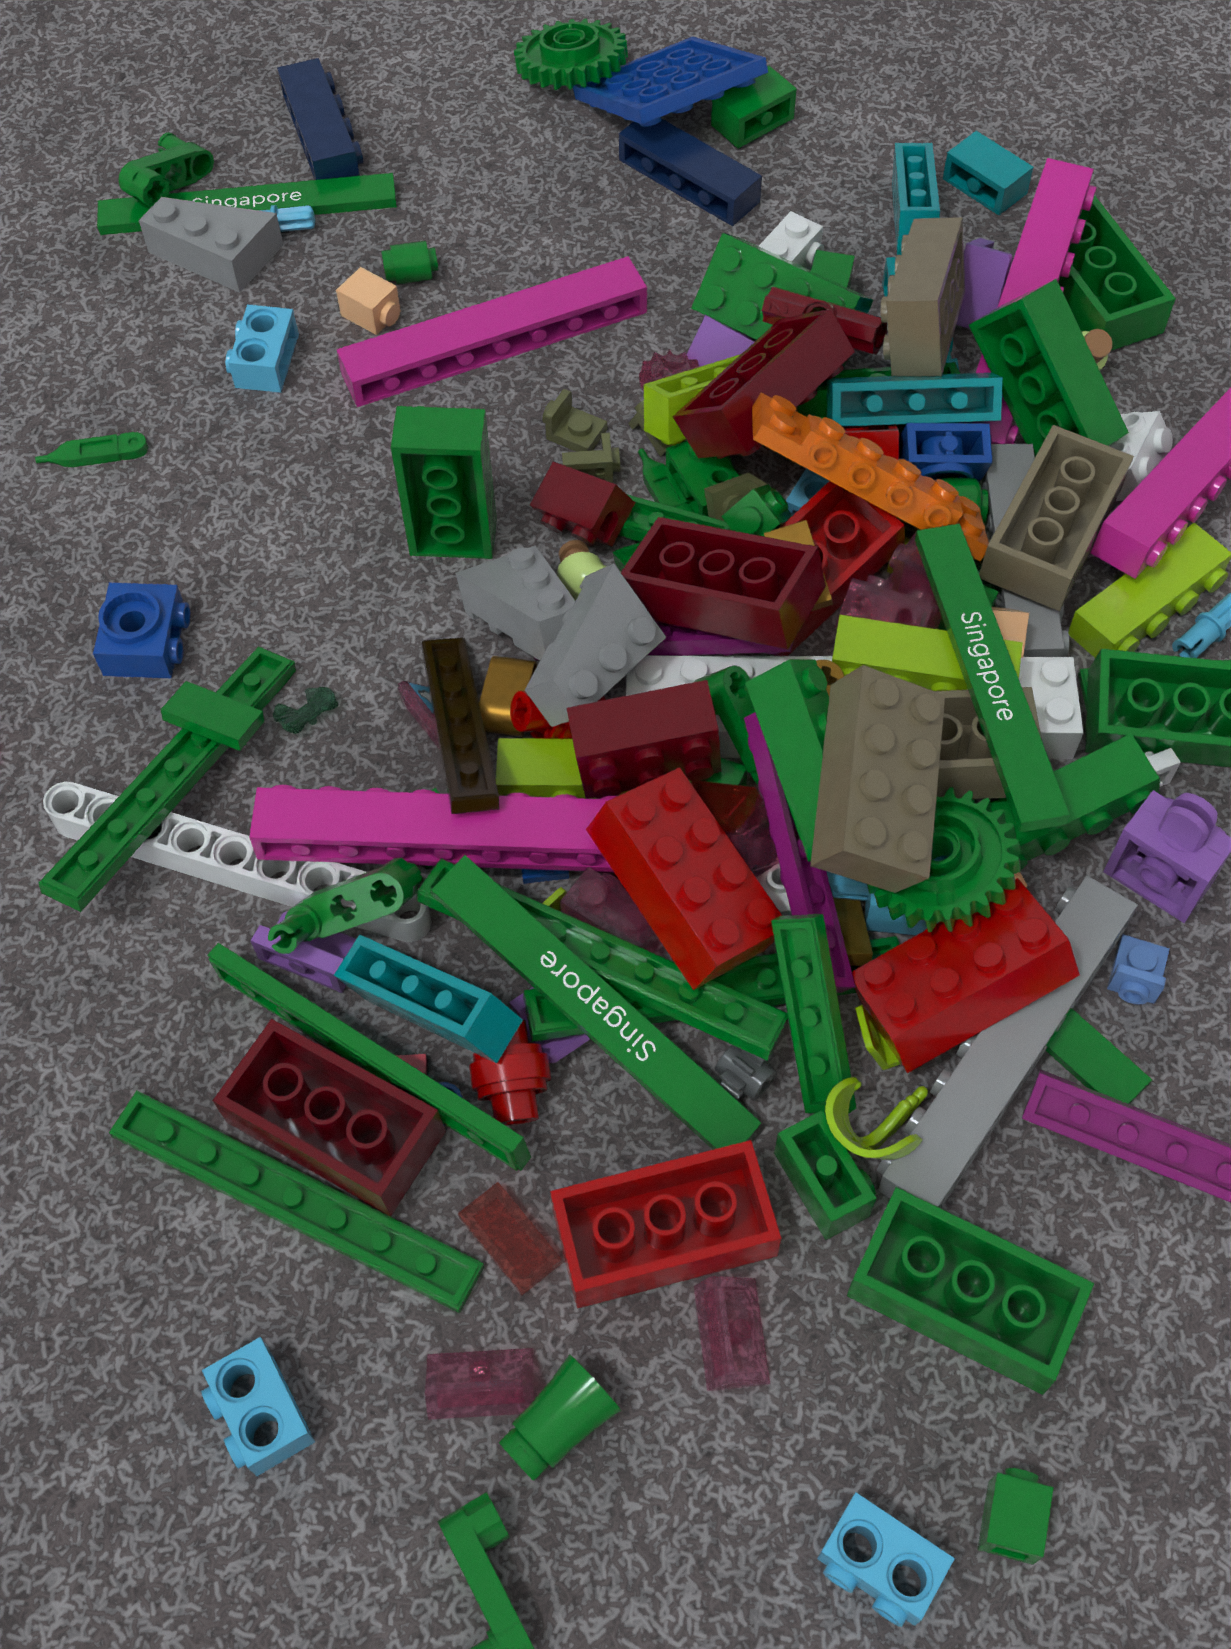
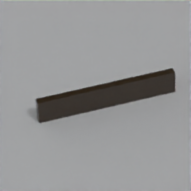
[422,637,499,814]

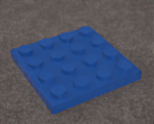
[573,36,768,126]

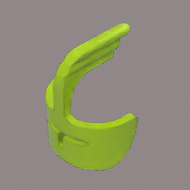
[825,1077,928,1160]

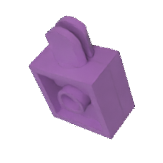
[1103,790,1231,923]

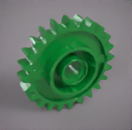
[514,18,628,90]
[867,787,1021,932]

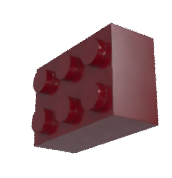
[567,680,722,799]

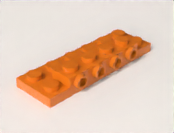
[752,392,989,561]

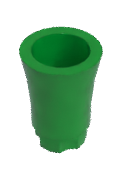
[499,1354,622,1481]

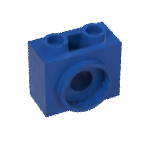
[898,423,992,482]
[93,583,190,678]

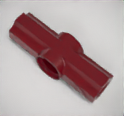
[761,287,888,355]

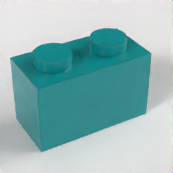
[942,131,1034,215]

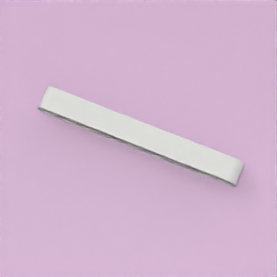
[43,782,432,942]

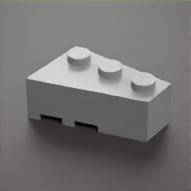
[139,197,283,293]
[455,545,575,661]
[525,563,666,727]

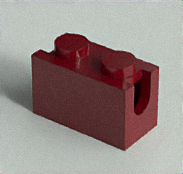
[530,461,635,547]

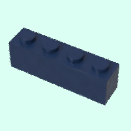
[277,58,364,180]
[619,119,762,227]

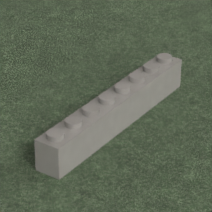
[877,876,1138,1209]

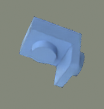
[1107,934,1170,1004]

